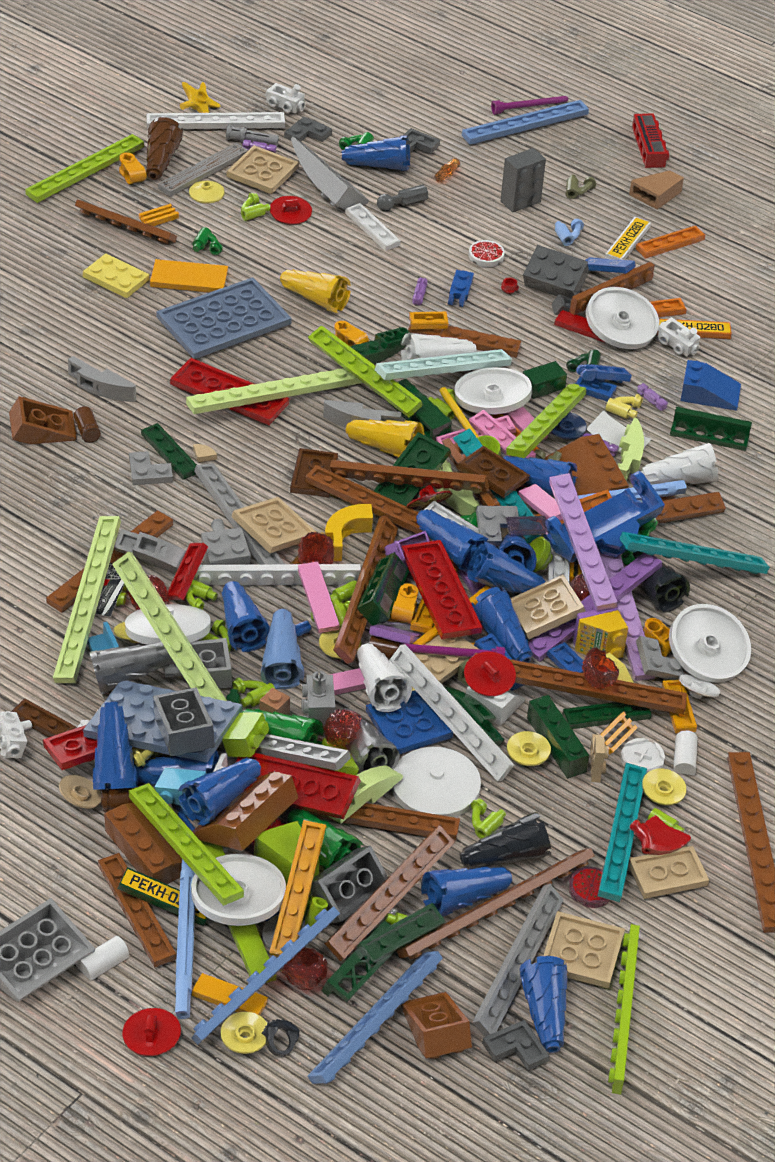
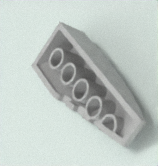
[291,137,369,210]

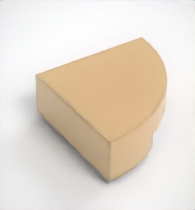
[193,444,217,462]

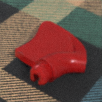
[630,815,691,855]

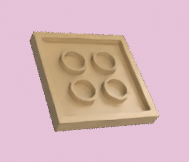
[226,145,299,194]
[231,497,317,553]
[511,575,586,639]
[543,911,625,989]

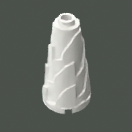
[401,333,477,360]
[641,443,718,485]
[357,643,412,712]

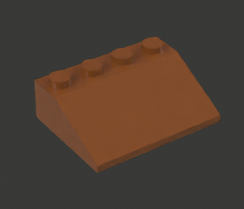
[545,434,629,496]
[192,772,298,851]
[104,803,182,884]

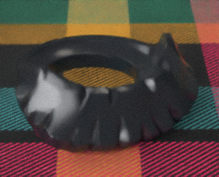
[262,1019,300,1056]

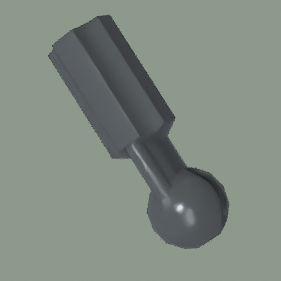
[377,184,429,211]

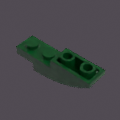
[350,327,410,365]
[444,687,505,746]

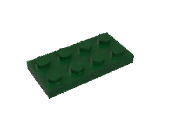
[374,432,451,506]

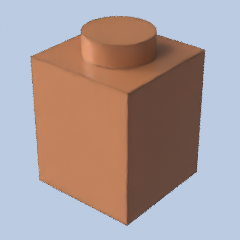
[259,687,290,715]

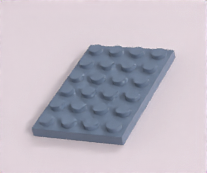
[156,277,292,359]
[83,681,242,762]

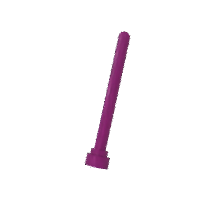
[491,96,568,114]
[403,643,505,657]

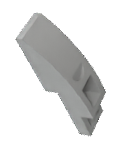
[68,356,136,402]
[323,400,401,428]
[114,529,186,572]

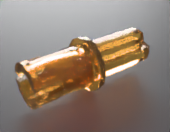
[434,158,460,183]

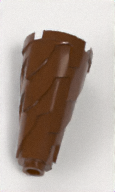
[146,117,183,180]

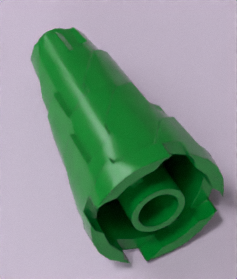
[242,708,324,745]
[287,809,364,870]

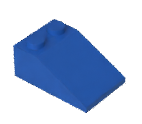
[680,360,741,411]

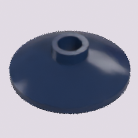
[551,412,587,439]

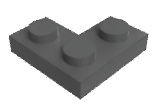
[284,117,332,142]
[404,128,440,154]
[482,1020,550,1070]

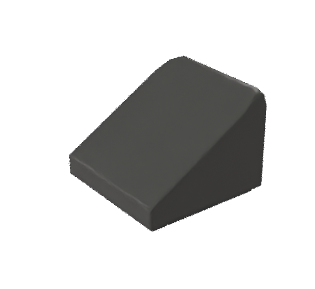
[551,294,571,315]

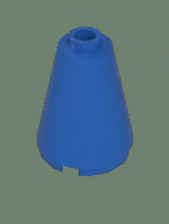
[499,533,537,571]

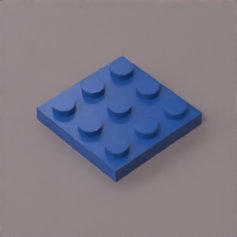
[366,690,453,754]

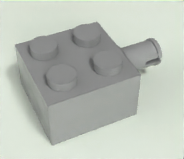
[201,519,251,565]
[164,638,232,689]
[301,671,335,737]

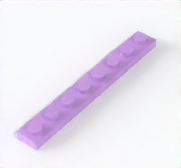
[549,473,617,611]
[598,549,655,681]

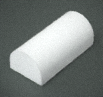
[673,731,698,775]
[76,936,129,981]

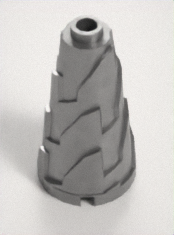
[90,642,174,694]
[335,708,399,773]

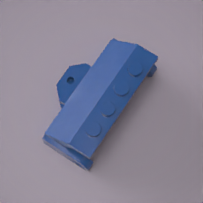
[543,471,665,563]

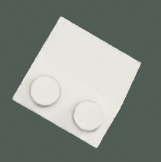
[466,686,525,726]

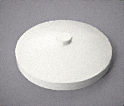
[586,287,659,349]
[455,368,532,414]
[125,604,211,645]
[669,604,751,683]
[392,747,481,818]
[191,854,286,926]

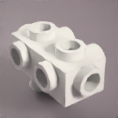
[265,83,305,113]
[658,317,700,357]
[0,711,32,758]

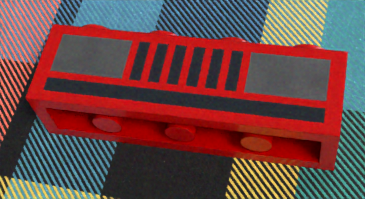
[632,113,669,168]

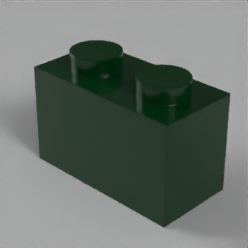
[523,361,567,399]

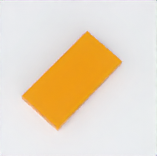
[150,259,228,293]

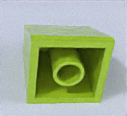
[254,821,319,894]

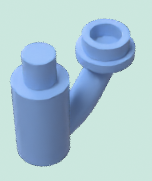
[555,219,584,246]

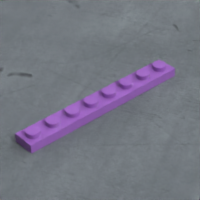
[528,553,662,662]

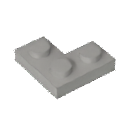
[129,451,173,485]
[476,506,520,545]
[636,636,684,680]

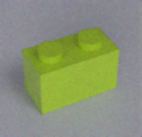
[222,712,269,757]

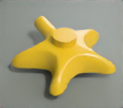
[180,82,220,113]

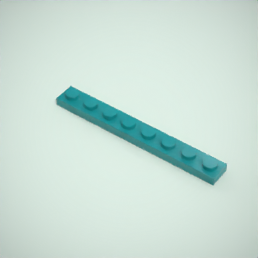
[453,428,545,543]
[619,532,770,574]
[597,762,647,902]

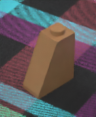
[629,170,684,210]

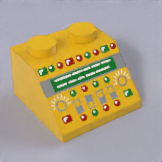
[575,610,628,659]

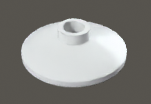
[679,675,720,699]

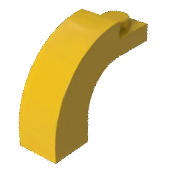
[324,504,373,561]

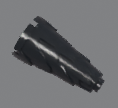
[628,551,690,612]
[459,812,551,869]

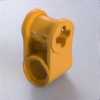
[119,153,147,184]
[334,321,369,346]
[391,583,418,624]
[643,618,671,657]

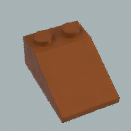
[9,396,76,444]
[401,992,472,1059]

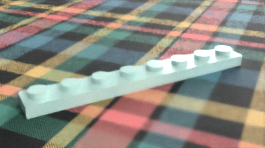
[375,349,512,380]

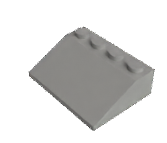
[0,898,95,1002]

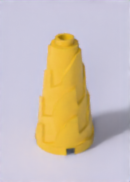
[280,269,351,313]
[346,419,424,458]

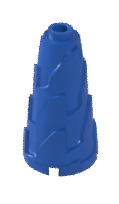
[342,135,410,171]
[503,456,577,498]
[416,509,489,573]
[467,542,547,594]
[221,581,270,652]
[471,587,533,663]
[93,702,138,790]
[134,750,219,787]
[178,758,261,825]
[421,867,512,917]
[519,956,568,1053]

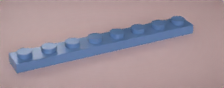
[462,100,589,145]
[192,906,340,1045]
[307,951,443,1084]

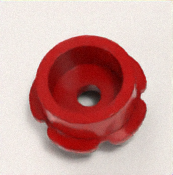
[501,277,519,294]

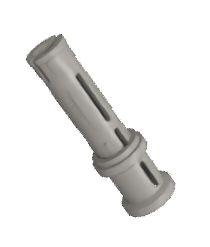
[226,124,279,146]

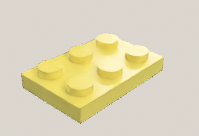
[83,253,149,298]

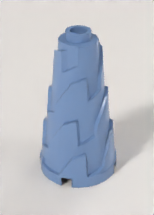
[261,609,304,689]

